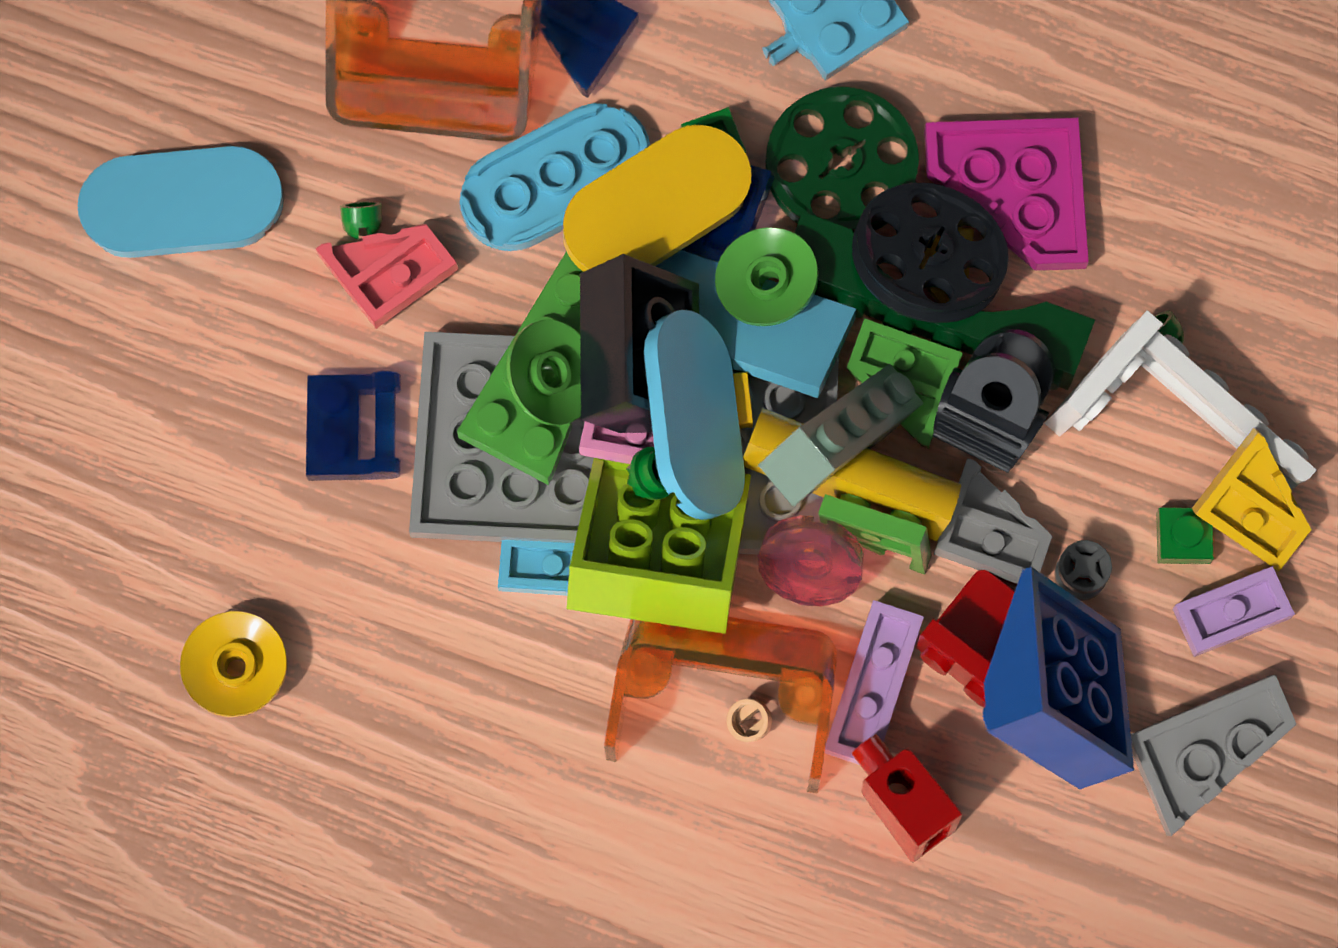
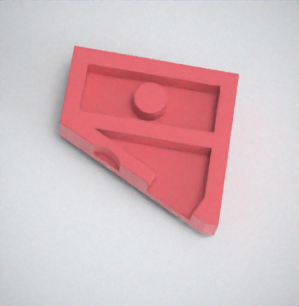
[315,225,458,329]

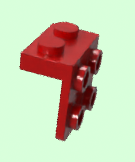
[916,570,1015,708]

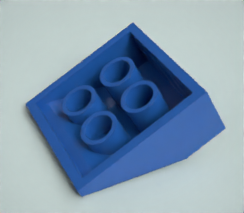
[983,567,1134,790]

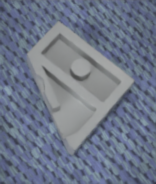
[934,458,1052,584]

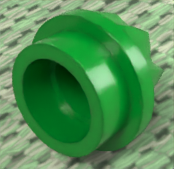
[626,447,671,500]

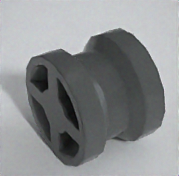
[1054,540,1112,601]

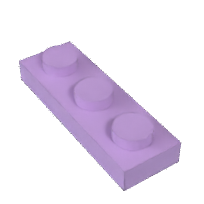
[823,600,924,765]

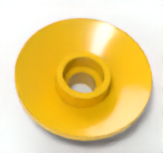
[180,611,287,717]

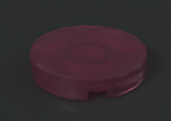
[758,515,864,607]

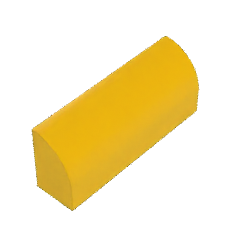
[743,408,961,541]

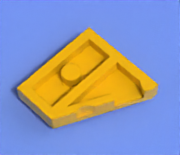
[1192,428,1311,571]

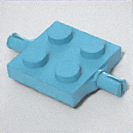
[762,0,909,81]

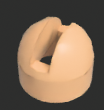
[726,699,772,742]

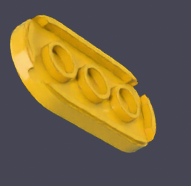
[563,125,751,272]

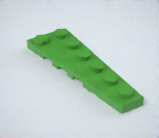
[457,251,583,485]

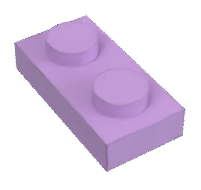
[1173,566,1295,657]

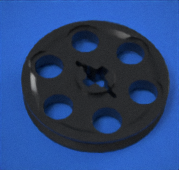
[852,183,1009,323]

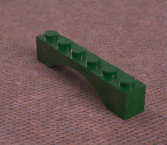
[794,212,1095,390]

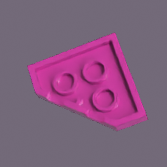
[924,118,1089,271]

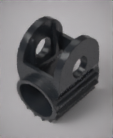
[933,329,1055,473]

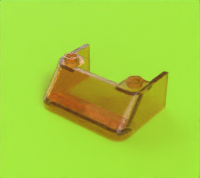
[325,0,541,142]
[604,617,838,794]

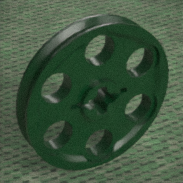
[765,87,919,233]

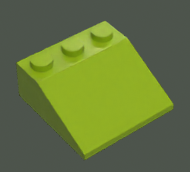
[566,458,751,634]

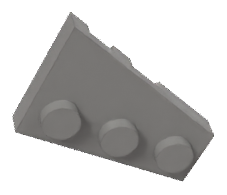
[1131,675,1296,836]

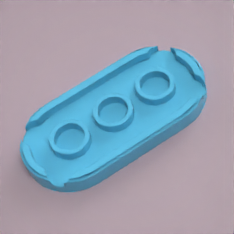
[459,103,650,251]
[78,146,284,258]
[644,310,745,520]

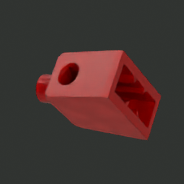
[851,734,962,864]

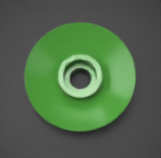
[715,227,819,326]
[507,320,581,425]

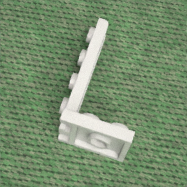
[1044,310,1317,489]

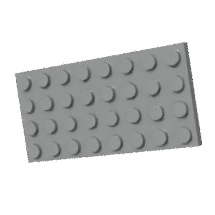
[409,332,839,558]

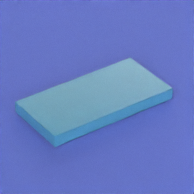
[656,250,856,398]

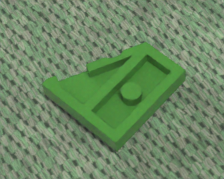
[847,318,963,449]
[818,494,932,575]

